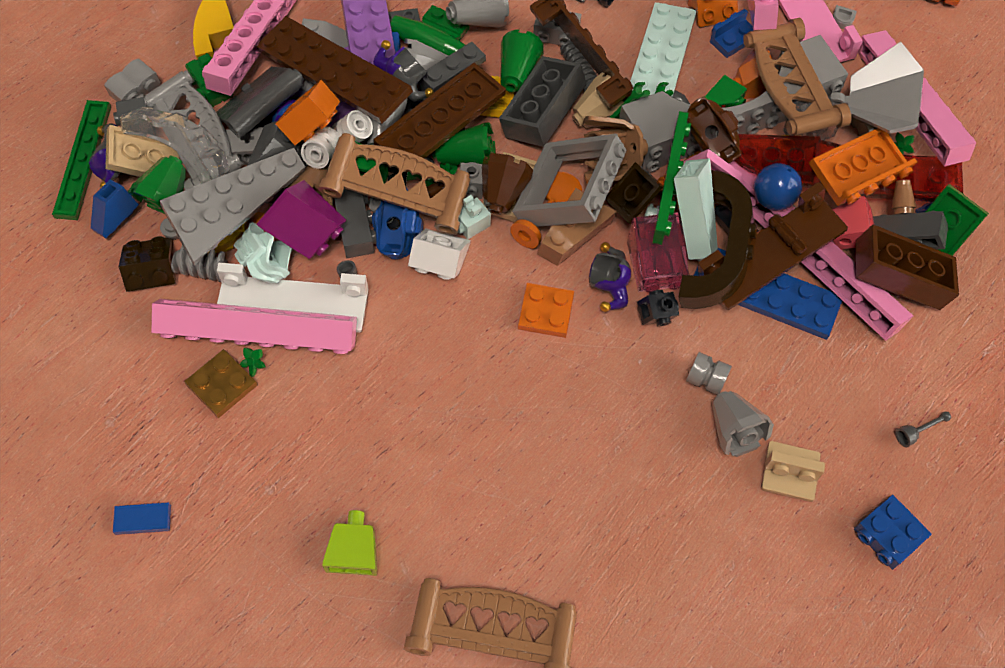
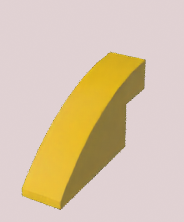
[193,0,234,60]

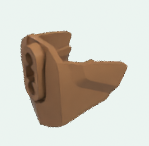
[583,116,648,184]

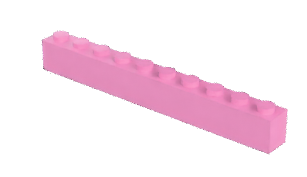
[728,157,913,341]

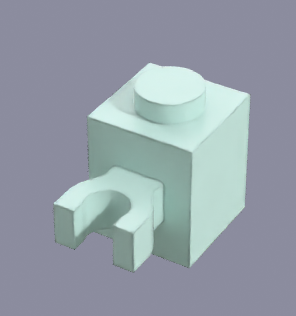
[458,195,491,239]

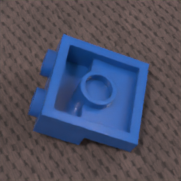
[854,495,932,570]

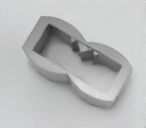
[104,59,160,102]

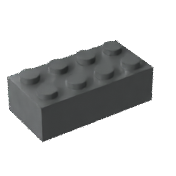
[499,56,586,147]

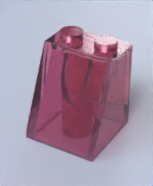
[627,212,689,293]

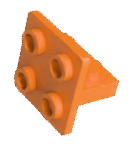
[688,0,738,27]

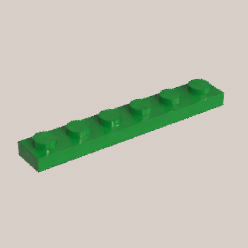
[652,111,691,245]

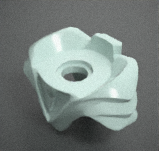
[234,222,292,283]

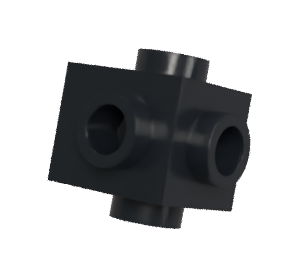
[637,289,679,327]

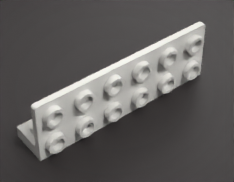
[217,263,369,333]

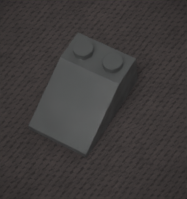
[247,121,308,206]

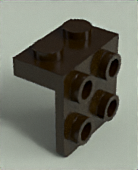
[118,236,176,292]

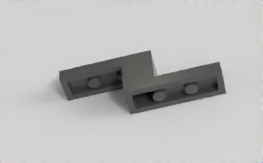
[402,42,486,117]

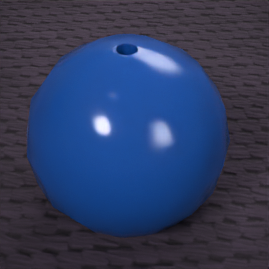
[753,163,802,211]

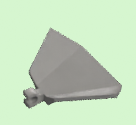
[830,42,924,134]

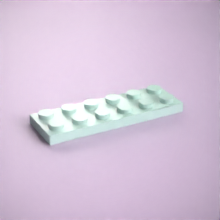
[630,2,696,97]

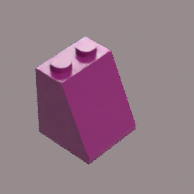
[257,180,346,259]

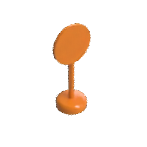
[510,171,582,249]

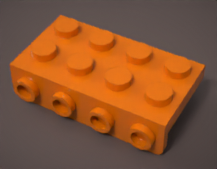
[809,128,917,206]

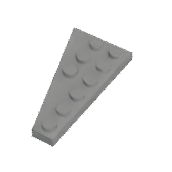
[160,148,305,266]

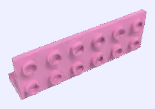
[778,0,863,62]

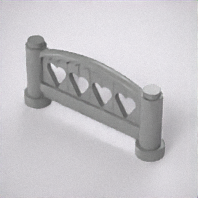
[136,70,244,190]

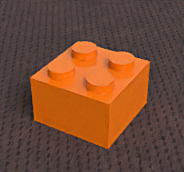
[275,80,340,145]

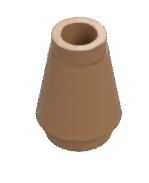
[891,180,916,215]

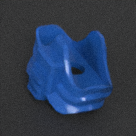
[372,188,424,259]

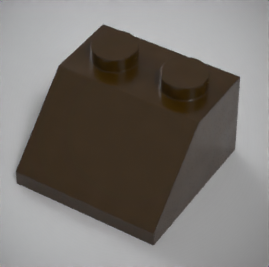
[605,162,663,224]

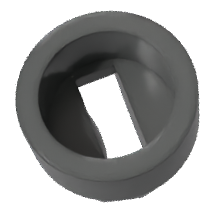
[337,260,357,278]

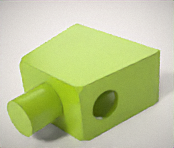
[322,510,377,576]

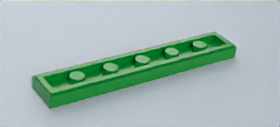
[52,100,111,220]

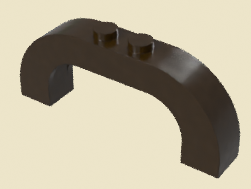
[678,170,757,309]

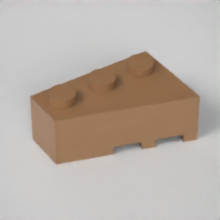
[537,188,617,266]

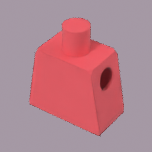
[832,195,874,250]

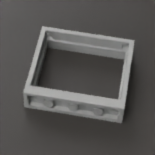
[512,134,627,227]

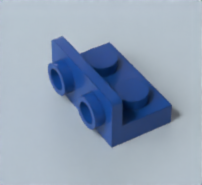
[710,9,754,58]

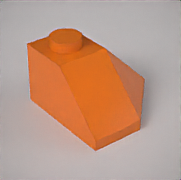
[733,50,772,99]

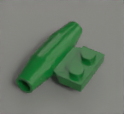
[390,5,470,56]

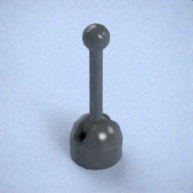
[895,411,951,447]

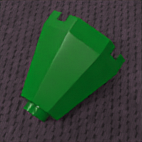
[128,155,186,215]

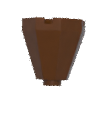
[481,153,533,215]

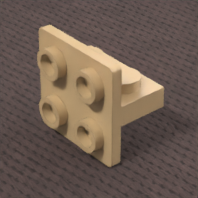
[761,441,825,502]

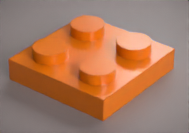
[518,283,574,338]

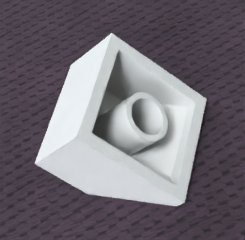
[408,228,471,280]

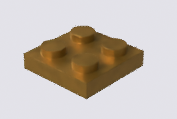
[184,349,258,418]

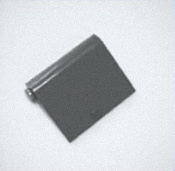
[216,67,304,138]

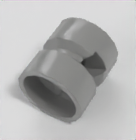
[686,352,732,395]

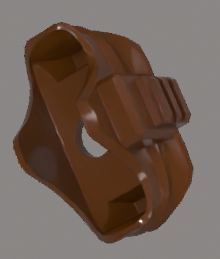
[687,97,741,163]

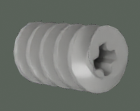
[171,245,227,282]

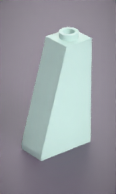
[674,158,718,261]

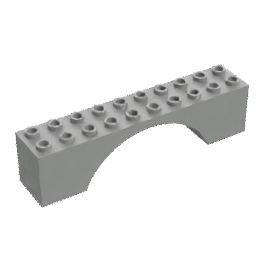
[619,35,848,172]

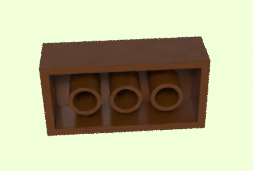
[856,224,959,310]

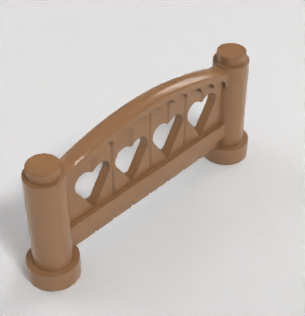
[743,17,851,136]
[318,133,470,235]
[404,578,577,668]

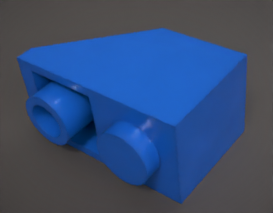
[91,179,139,238]

